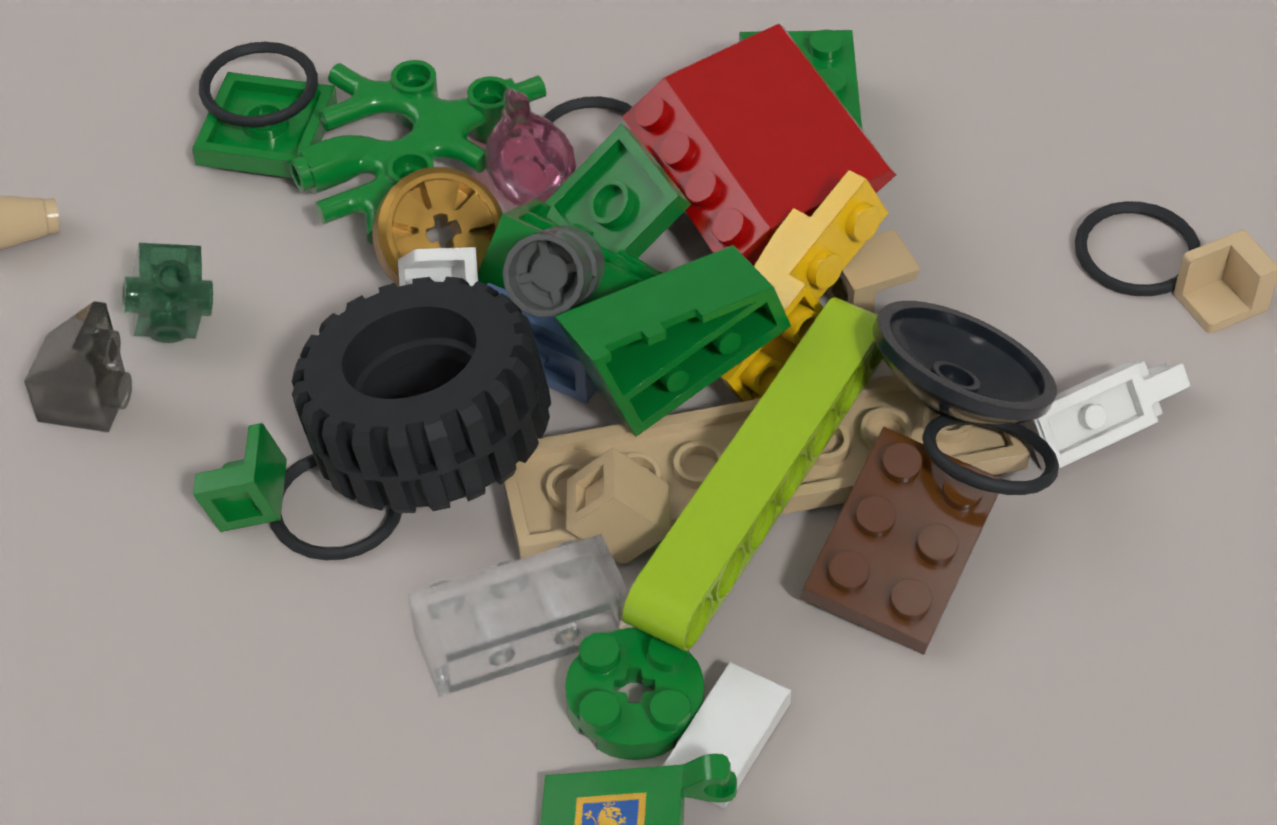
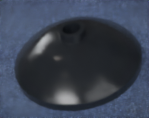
[872,301,1057,424]

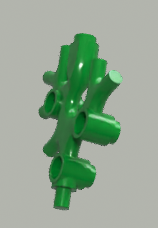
[289,60,547,245]

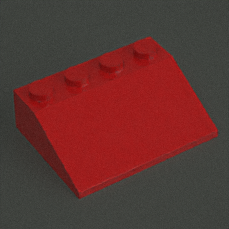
[622,23,896,266]

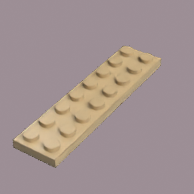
[503,374,1030,563]

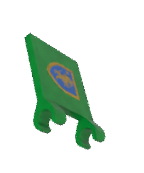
[540,753,737,825]

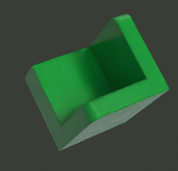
[193,423,287,532]

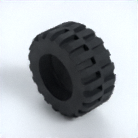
[291,276,551,513]

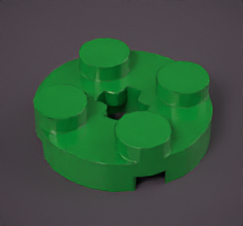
[565,628,704,760]

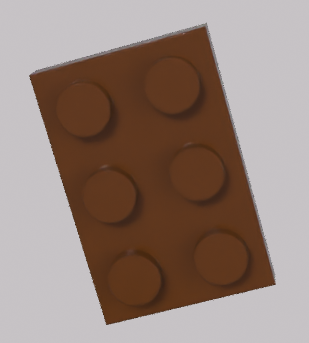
[801,426,1004,655]

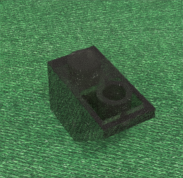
[24,301,132,433]

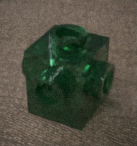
[122,242,213,343]

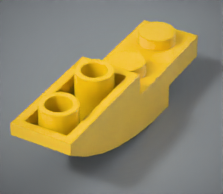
[720,170,889,402]

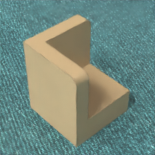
[826,229,919,313]
[1173,229,1277,333]
[566,447,671,564]

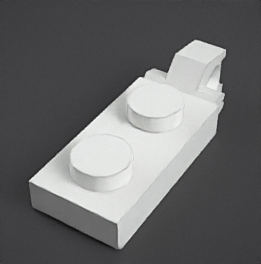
[1024,360,1191,470]

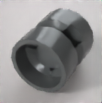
[503,225,605,317]

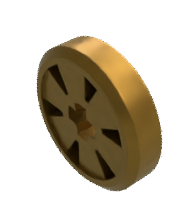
[372,167,503,287]

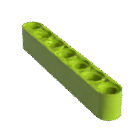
[622,297,883,651]

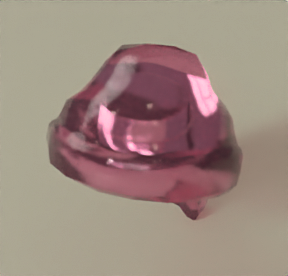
[485,88,576,206]

